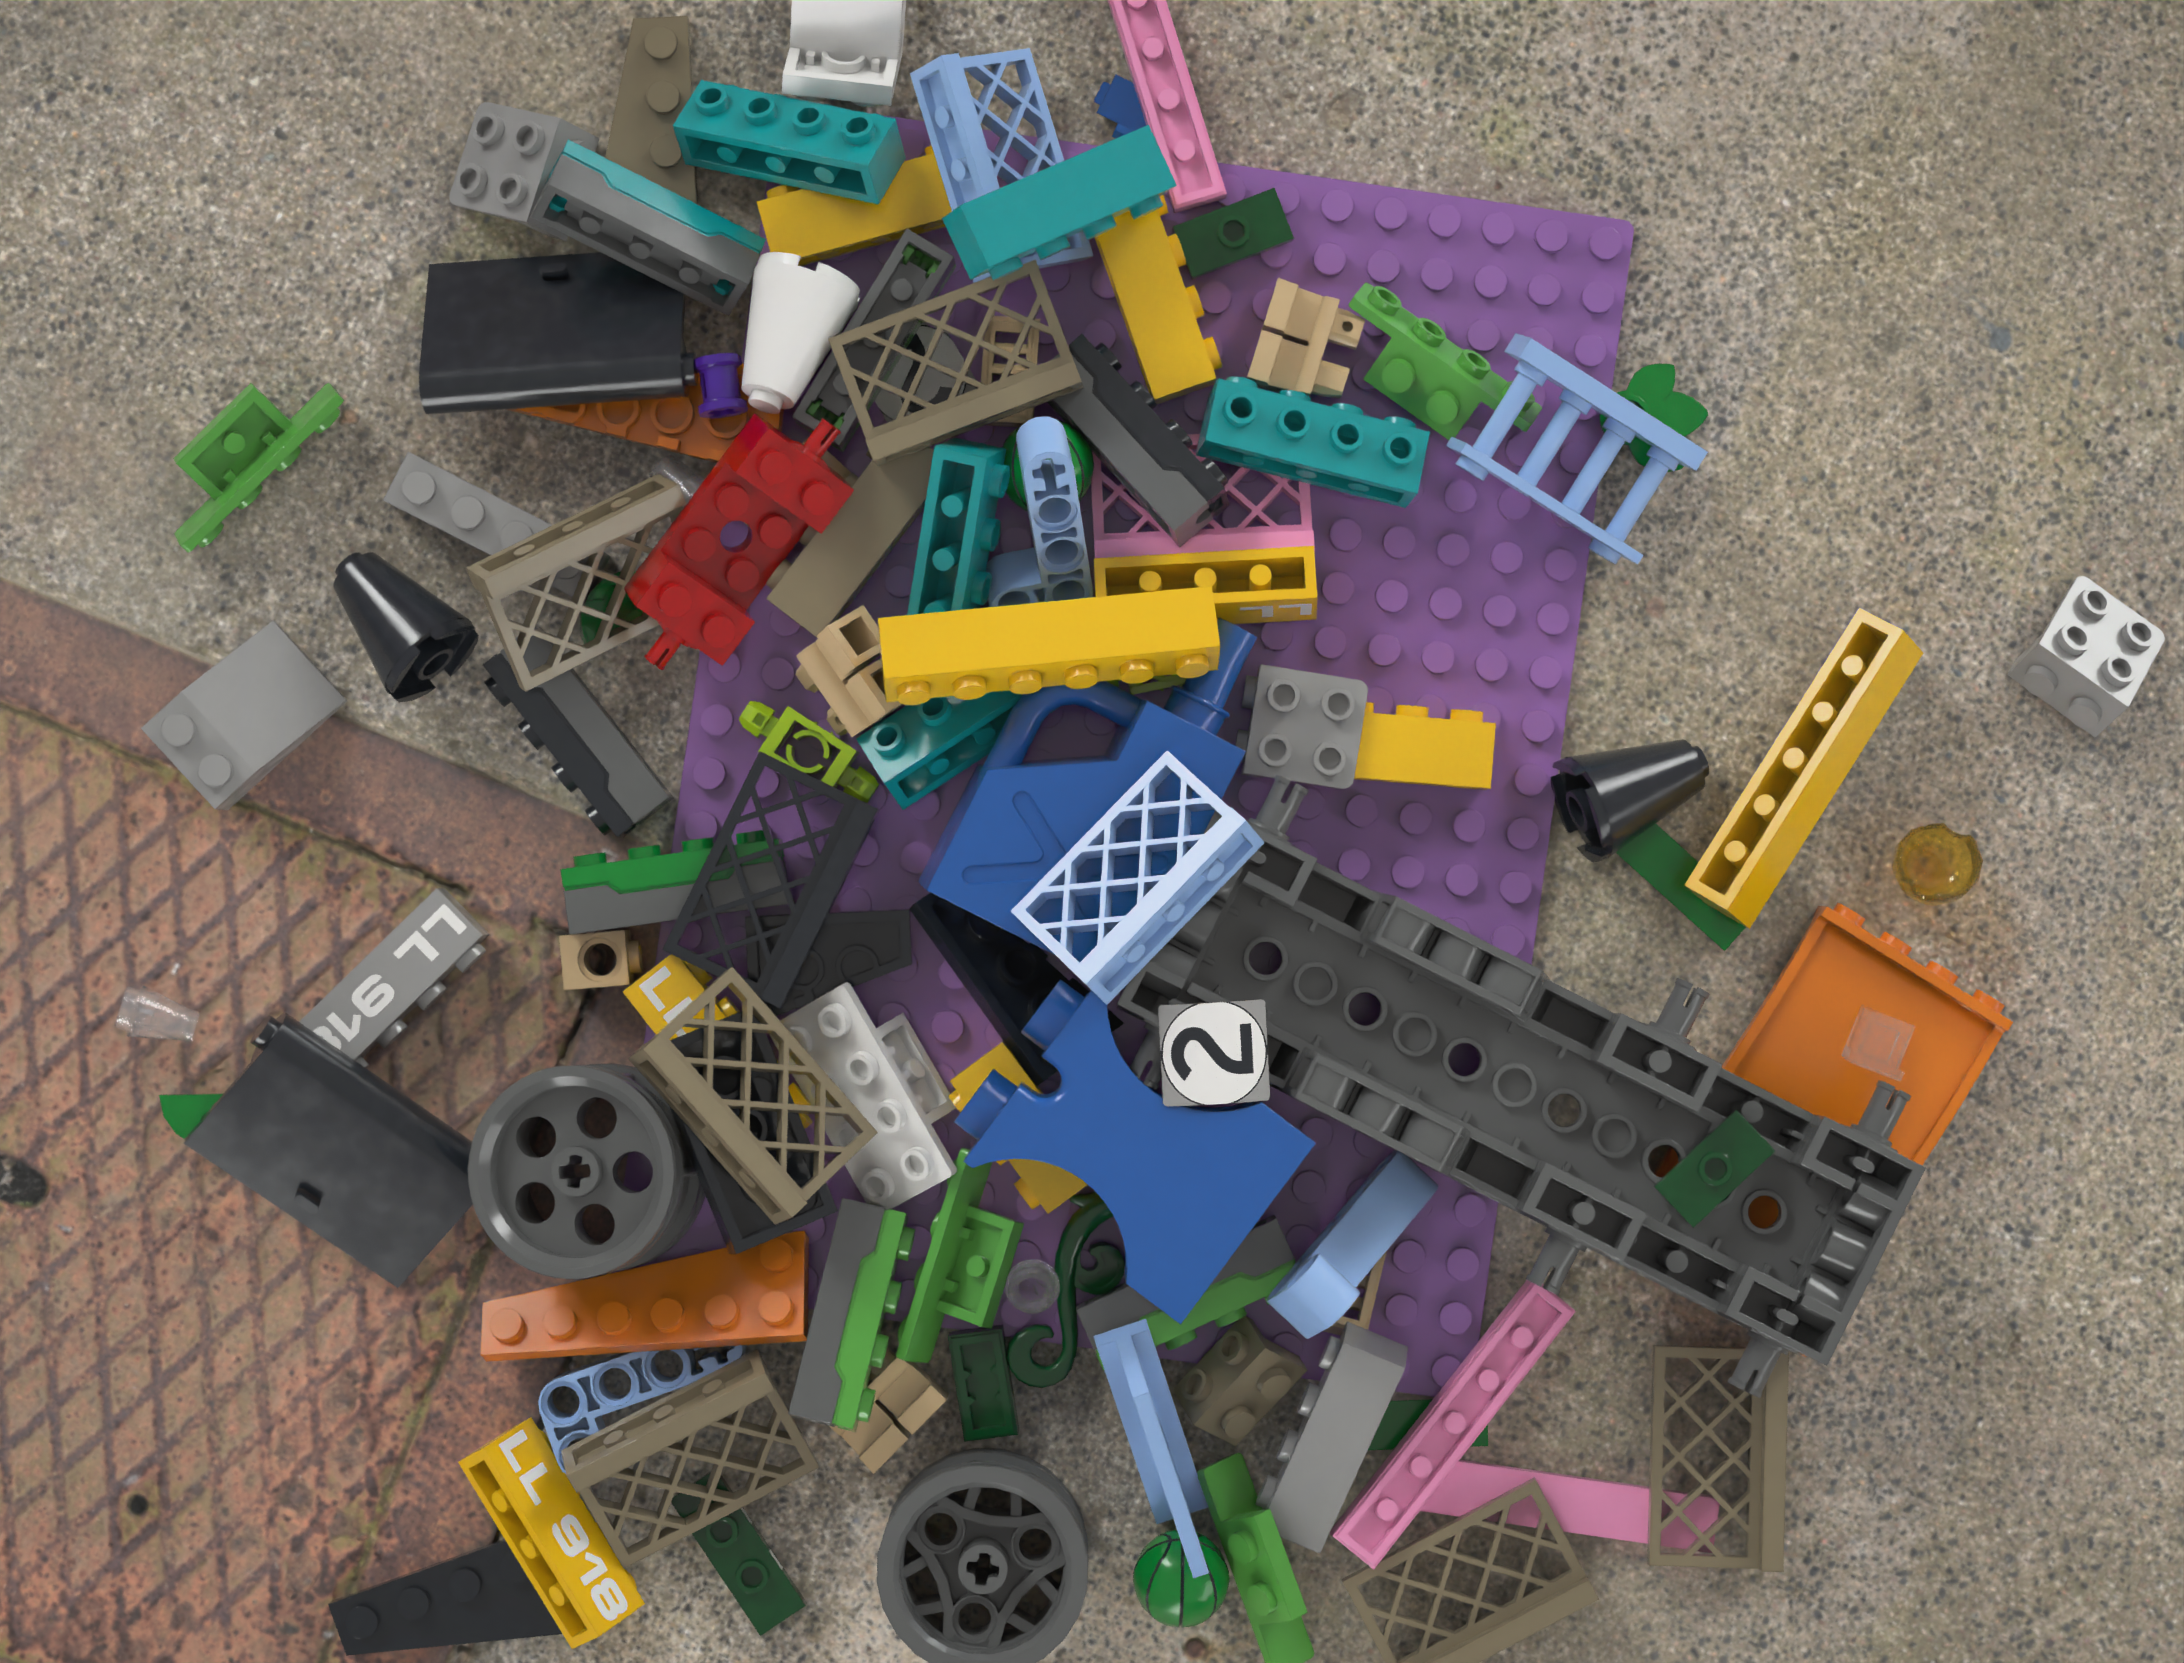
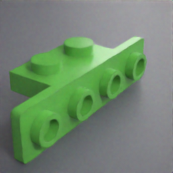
[1348,282,1542,440]
[173,383,344,553]
[896,1148,1024,1363]
[1197,1453,1314,1663]

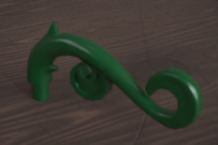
[1007,1192,1125,1388]

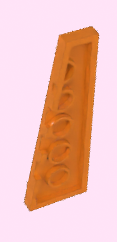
[506,363,784,463]
[480,1231,809,1362]

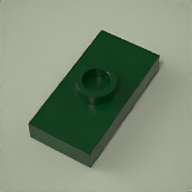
[1172,188,1294,280]
[1654,1110,1775,1228]
[948,1325,1020,1442]

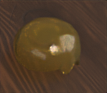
[1892,823,1983,906]

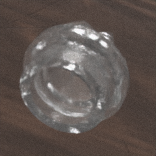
[1005,1259,1060,1314]

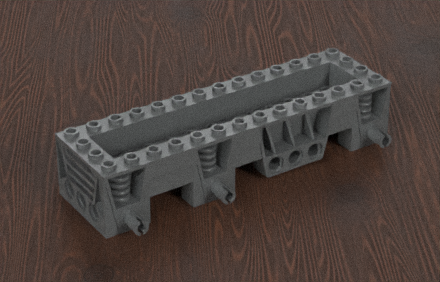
[1117,775,1926,1398]

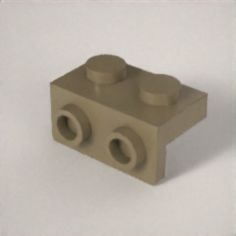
[1174,1316,1307,1446]

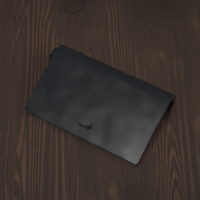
[419,252,699,415]
[184,1013,473,1288]

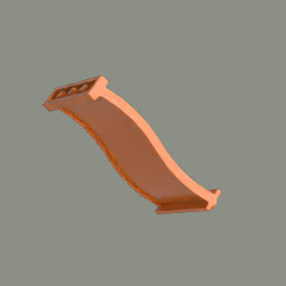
[1653,903,2013,1357]

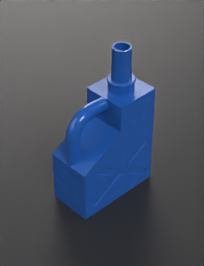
[918,618,1257,989]

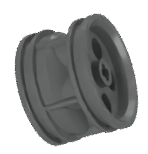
[468,1063,706,1279]

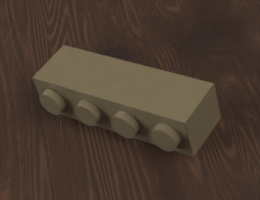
[766,447,934,639]

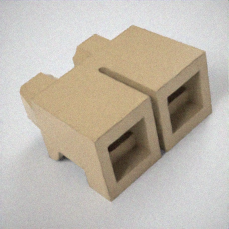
[1247,278,1365,398]
[795,605,903,737]
[830,1347,949,1474]

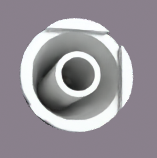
[741,252,860,414]

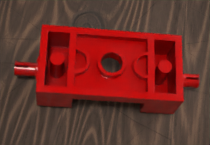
[624,413,854,670]

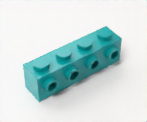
[673,80,906,204]
[942,125,1177,281]
[1196,376,1430,508]
[907,437,1010,615]
[856,690,1058,810]

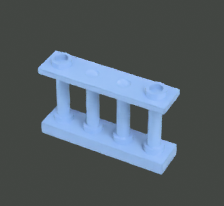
[1446,333,1708,565]

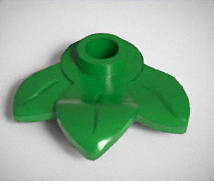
[1599,363,1708,472]

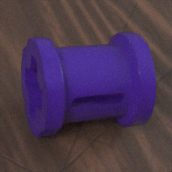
[694,353,748,418]

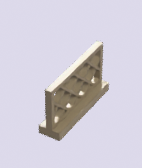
[828,260,1084,466]
[466,474,686,692]
[628,967,878,1225]
[1647,1345,1789,1572]
[561,1349,819,1568]
[1342,1478,1599,1663]

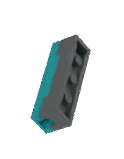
[531,139,766,316]

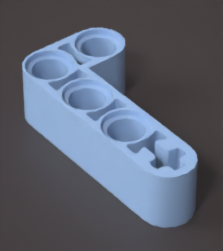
[986,417,1093,607]
[1266,1150,1438,1339]
[538,1345,747,1474]

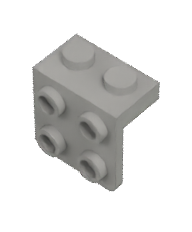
[449,102,600,241]
[2007,576,2165,737]
[1235,664,1368,789]

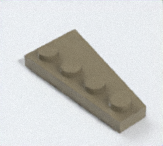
[605,16,698,205]

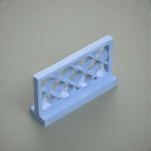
[910,48,1093,283]
[1011,751,1265,1005]
[1093,1319,1209,1578]

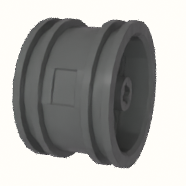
[877,1448,1088,1663]

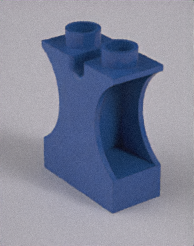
[954,979,1316,1324]

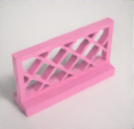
[1091,434,1315,558]

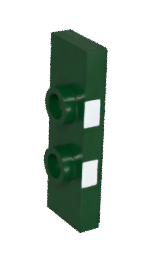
[671,1470,807,1636]

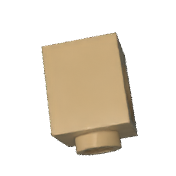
[559,930,643,990]

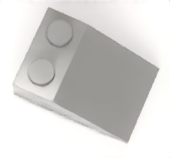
[141,621,347,811]

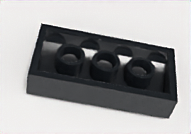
[668,1011,838,1254]

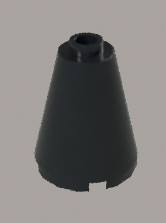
[333,552,479,702]
[1551,739,1709,862]

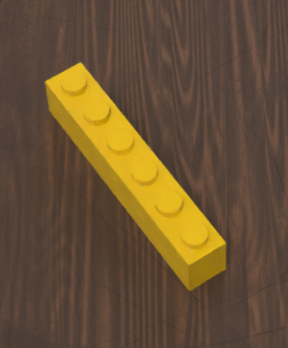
[878,586,1220,705]
[1684,608,1924,929]

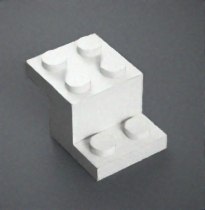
[782,0,906,107]

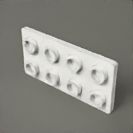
[769,982,957,1210]

